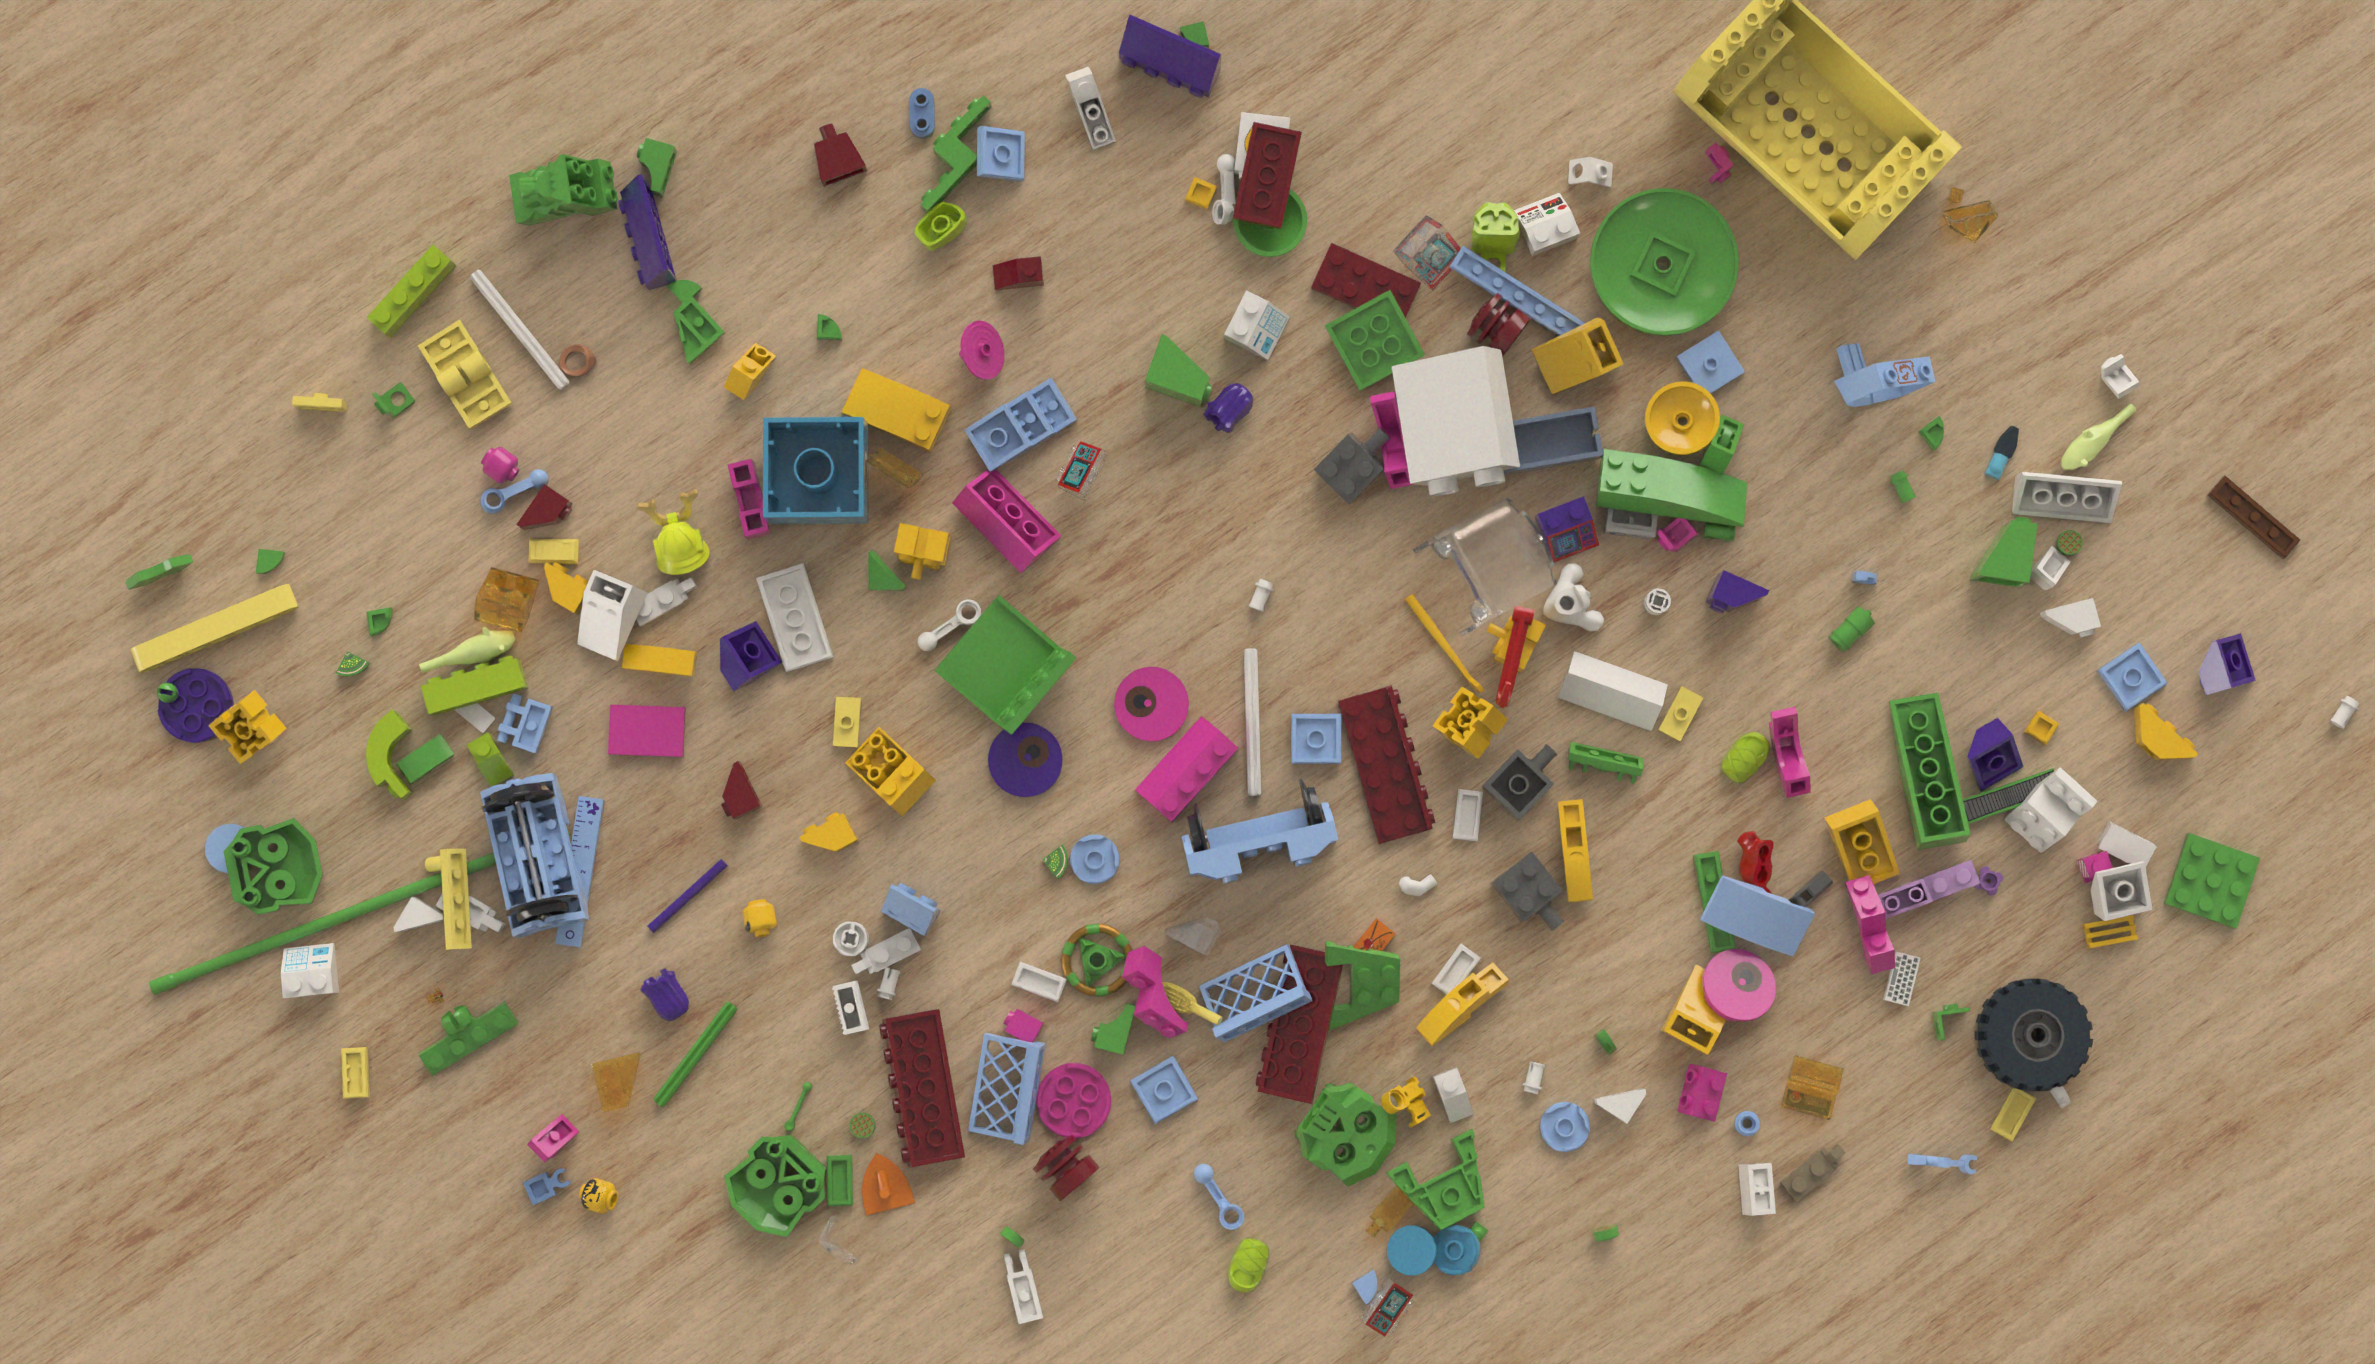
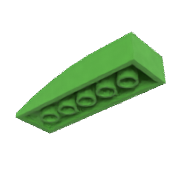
[1596,449,1747,527]
[1889,693,1971,850]

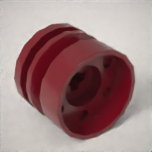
[1467,293,1531,357]
[1033,1135,1100,1201]

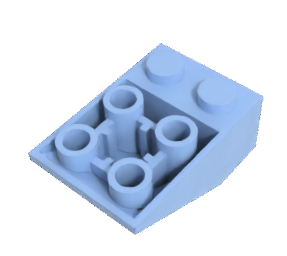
[881,883,940,936]

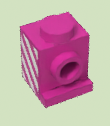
[2077,851,2113,883]

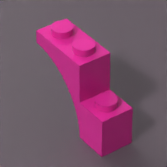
[1370,391,1414,489]
[1845,876,1895,975]
[1122,946,1188,1039]

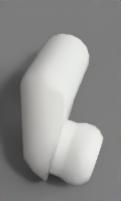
[1399,874,1437,896]

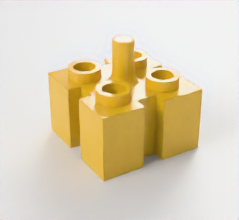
[894,523,952,580]
[1486,615,1546,673]
[1432,687,1508,759]
[208,690,287,764]

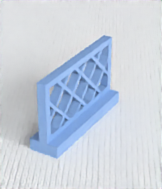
[1199,944,1312,1043]
[968,1033,1046,1145]

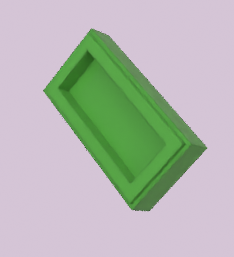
[827,1155,853,1206]

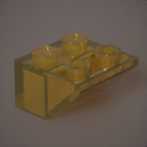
[474,567,539,632]

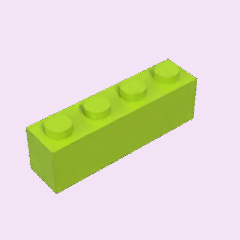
[366,244,456,338]
[421,656,528,716]

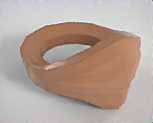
[559,344,596,377]

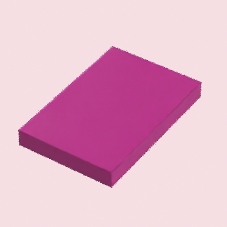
[608,705,686,757]

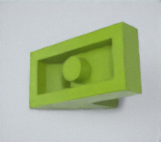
[467,732,514,787]

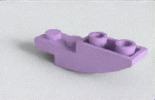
[1878,860,1980,919]

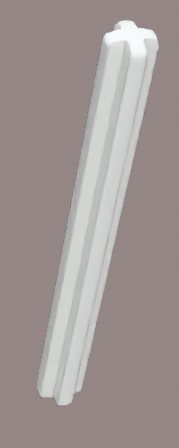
[470,270,569,390]
[1244,648,1261,796]

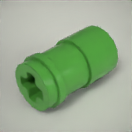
[1828,606,1875,652]

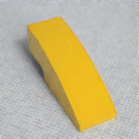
[621,644,698,677]

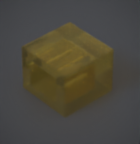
[1948,187,1964,204]

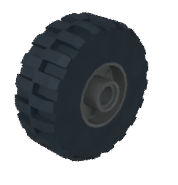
[1975,979,2093,1092]

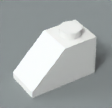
[2040,598,2101,638]
[1432,1068,1473,1123]

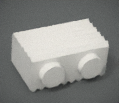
[832,981,869,1035]

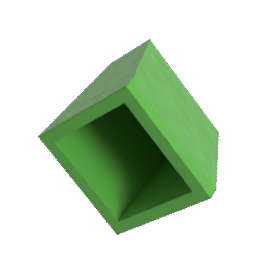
[1145,334,1213,407]
[1970,517,2038,588]

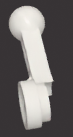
[1212,154,1236,225]
[918,599,981,651]

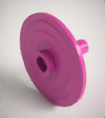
[959,321,1004,380]

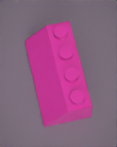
[952,469,1061,573]
[1135,716,1238,823]

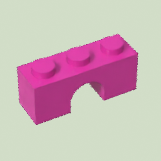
[727,459,772,540]

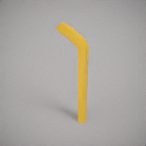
[1405,594,1485,694]

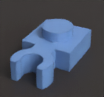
[523,1168,571,1205]

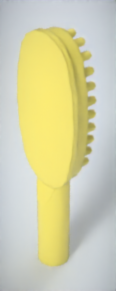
[1162,982,1223,1025]

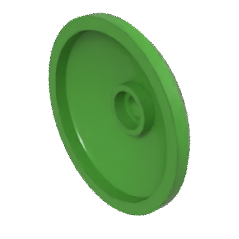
[1233,189,1307,257]

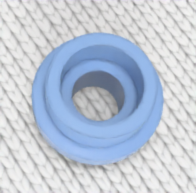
[1734,1111,1760,1136]

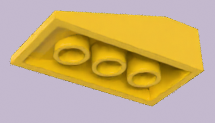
[841,368,952,454]

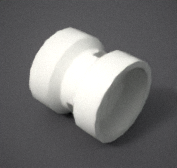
[1643,588,1671,615]

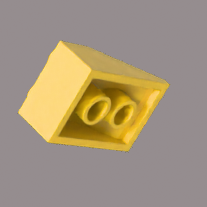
[1824,799,1900,884]

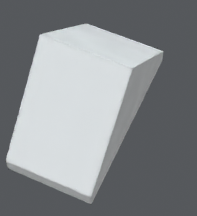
[2030,546,2071,591]
[393,897,444,933]
[1594,1088,1646,1124]

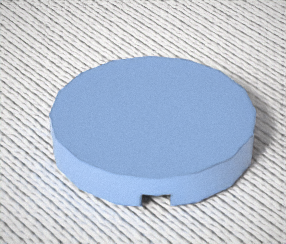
[205,824,250,873]
[1070,835,1120,884]
[1540,1102,1590,1152]

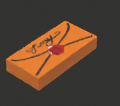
[1354,918,1395,951]

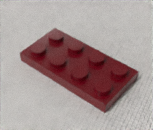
[1233,122,1302,229]
[1311,243,1421,318]

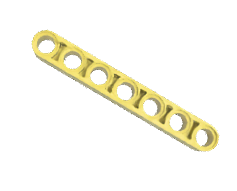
[130,584,299,673]

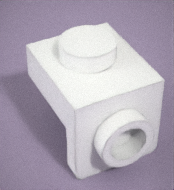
[2101,354,2140,399]

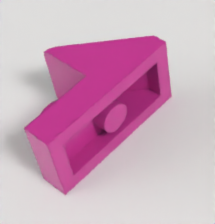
[527,1114,579,1163]

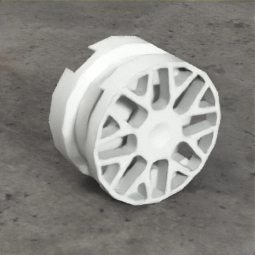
[833,922,869,956]

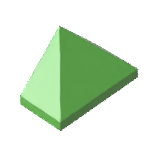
[868,550,907,591]

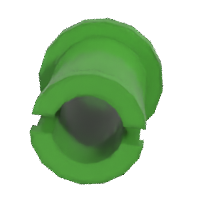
[1890,470,1916,503]
[1704,522,1735,543]

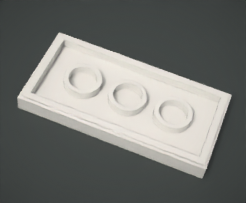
[756,563,834,673]

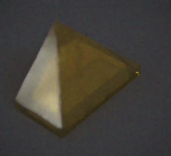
[1942,200,1998,243]

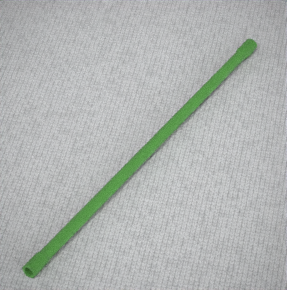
[149,852,496,995]

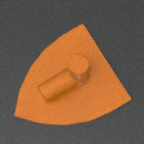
[862,1153,915,1216]

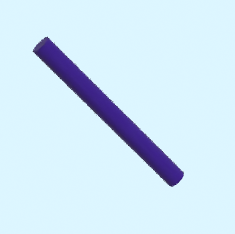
[647,859,728,933]

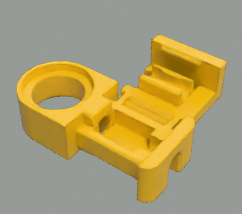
[1381,1076,1431,1128]

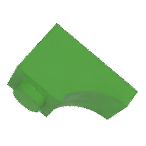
[637,138,677,197]
[1700,414,1744,475]
[1091,1003,1136,1055]

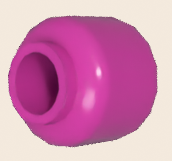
[481,447,519,484]

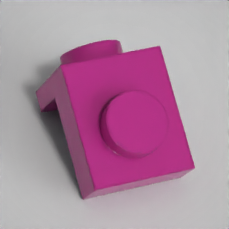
[1705,142,1734,184]
[1656,518,1699,552]

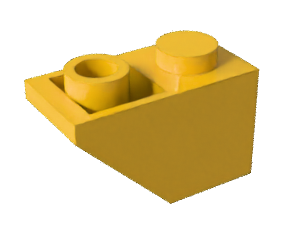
[724,343,776,400]
[544,562,589,615]
[799,812,859,852]

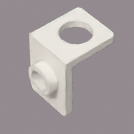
[1568,157,1613,187]

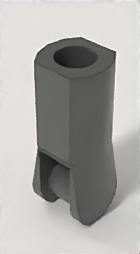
[1789,871,1833,907]

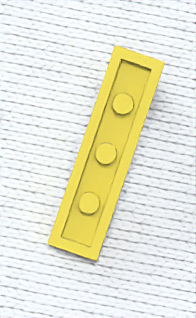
[425,849,472,950]

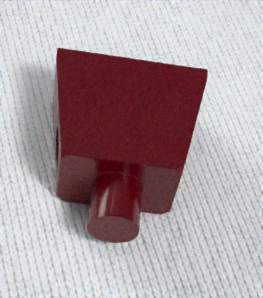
[814,123,867,187]

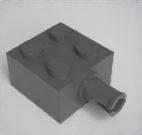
[1314,428,1390,504]
[1481,744,1557,821]
[1491,852,1564,931]

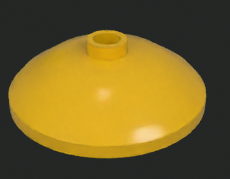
[1645,381,1720,455]

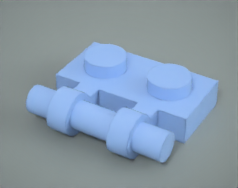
[497,693,553,754]

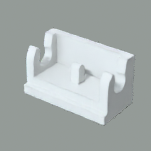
[2098,821,2157,867]
[1738,1163,1776,1216]

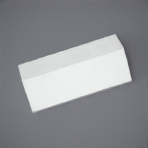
[2012,472,2122,523]
[1558,651,1668,731]

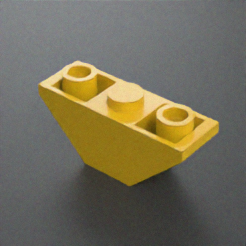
[2134,703,2198,760]

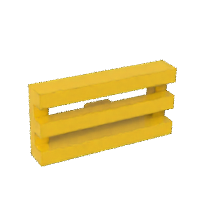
[2083,915,2138,949]

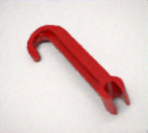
[1496,605,1535,709]

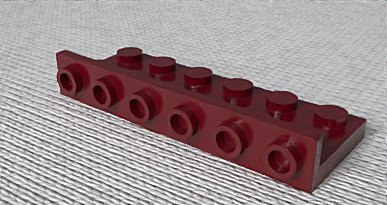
[1338,685,1436,844]
[1256,944,1343,1104]
[879,1009,965,1168]

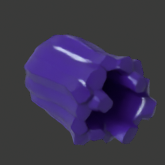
[1203,383,1253,433]
[640,968,689,1021]

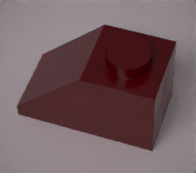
[993,256,1044,290]
[516,484,573,530]
[721,761,763,820]

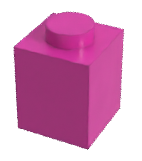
[1003,1009,1044,1043]

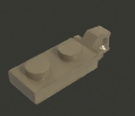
[1780,1144,1846,1202]

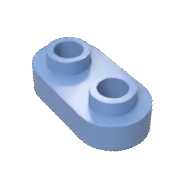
[909,88,935,139]

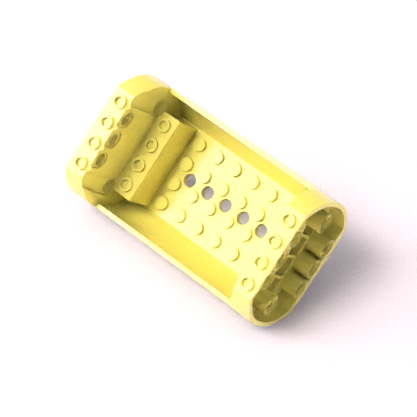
[1673,0,1962,261]

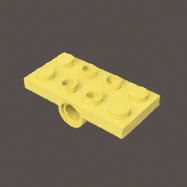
[418,320,513,430]

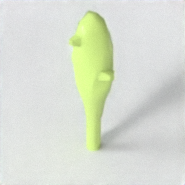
[2061,404,2136,470]
[419,627,516,673]

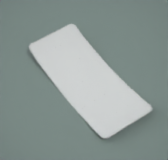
[455,703,495,733]

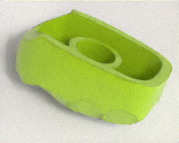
[914,201,967,251]
[1721,732,1770,784]
[1227,1237,1269,1293]

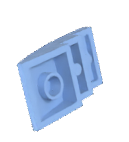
[964,378,1078,472]
[1700,876,1815,956]

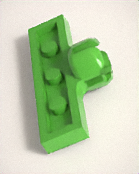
[419,1001,518,1076]

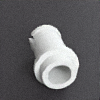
[1249,579,1274,612]
[2330,696,2359,729]
[877,967,900,1000]
[1522,1061,1545,1094]

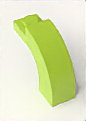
[366,710,413,800]

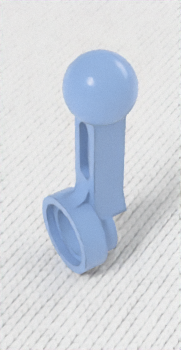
[480,469,549,514]
[1194,1164,1244,1230]

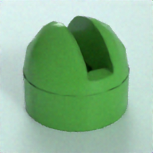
[157,683,178,703]

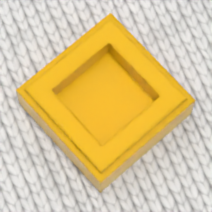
[1185,177,1217,210]
[2024,711,2059,745]

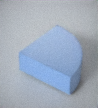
[1852,571,1877,585]
[1352,1269,1377,1304]

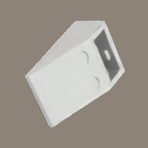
[577,570,647,661]

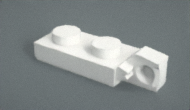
[636,577,697,627]
[435,893,505,933]
[851,928,921,974]

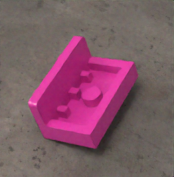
[1677,1064,1727,1122]

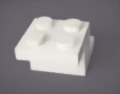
[2004,768,2097,853]

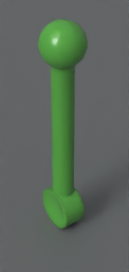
[784,1082,812,1131]

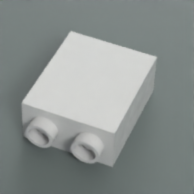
[1391,346,1520,496]

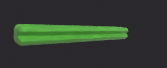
[653,1002,737,1107]

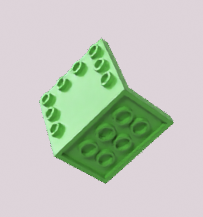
[934,595,1077,735]

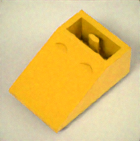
[1531,317,1624,394]
[845,727,936,817]
[1661,965,1726,1055]

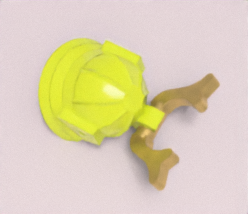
[637,489,710,575]

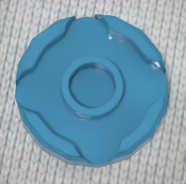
[1387,1225,1437,1275]
[1434,1225,1481,1275]

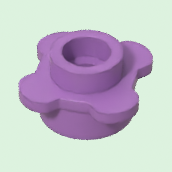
[1974,867,2003,896]

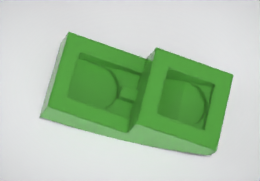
[396,734,454,785]

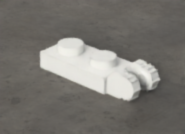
[1004,1249,1043,1324]

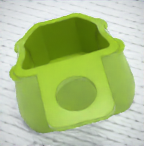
[1471,202,1520,273]

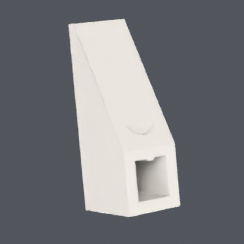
[1065,67,1116,150]

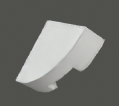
[2049,1086,2071,1109]

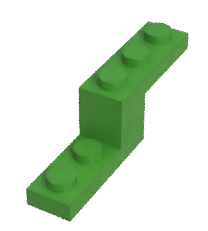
[921,95,992,213]

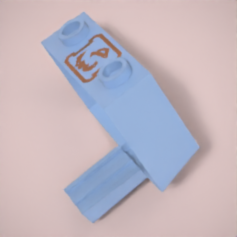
[1834,343,1935,407]

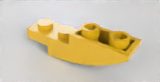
[1558,799,1593,903]
[1416,962,1509,1047]

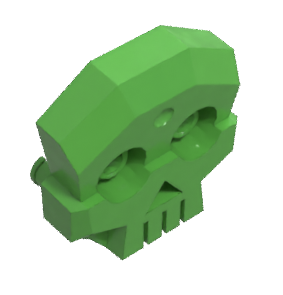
[223,818,323,915]
[1294,1082,1397,1186]
[724,1135,826,1237]

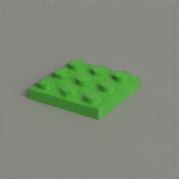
[1325,290,1425,391]
[2163,833,2260,929]

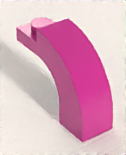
[1769,707,1811,798]

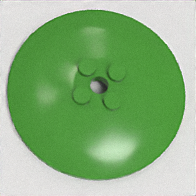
[1590,188,1739,336]

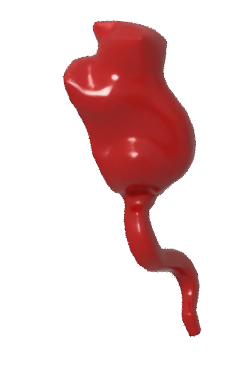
[1737,831,1773,894]

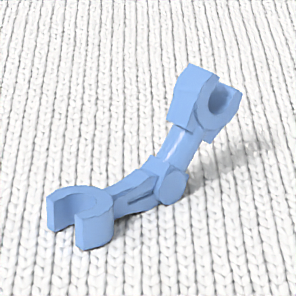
[1908,1154,1977,1174]

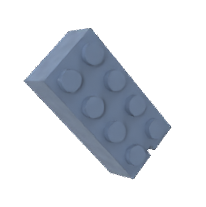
[1504,406,1604,476]

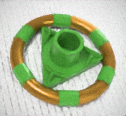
[1061,923,1132,997]

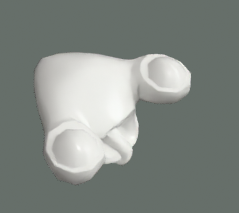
[1543,563,1604,631]

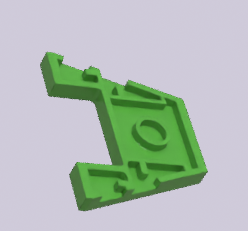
[1325,941,1400,1030]
[1385,1129,1485,1230]

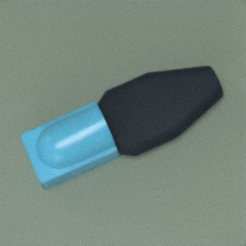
[1984,426,2019,480]

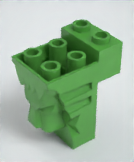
[509,154,618,226]

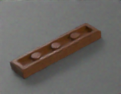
[2207,475,2300,559]

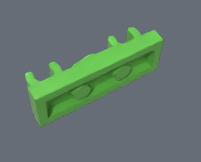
[1568,742,1643,784]

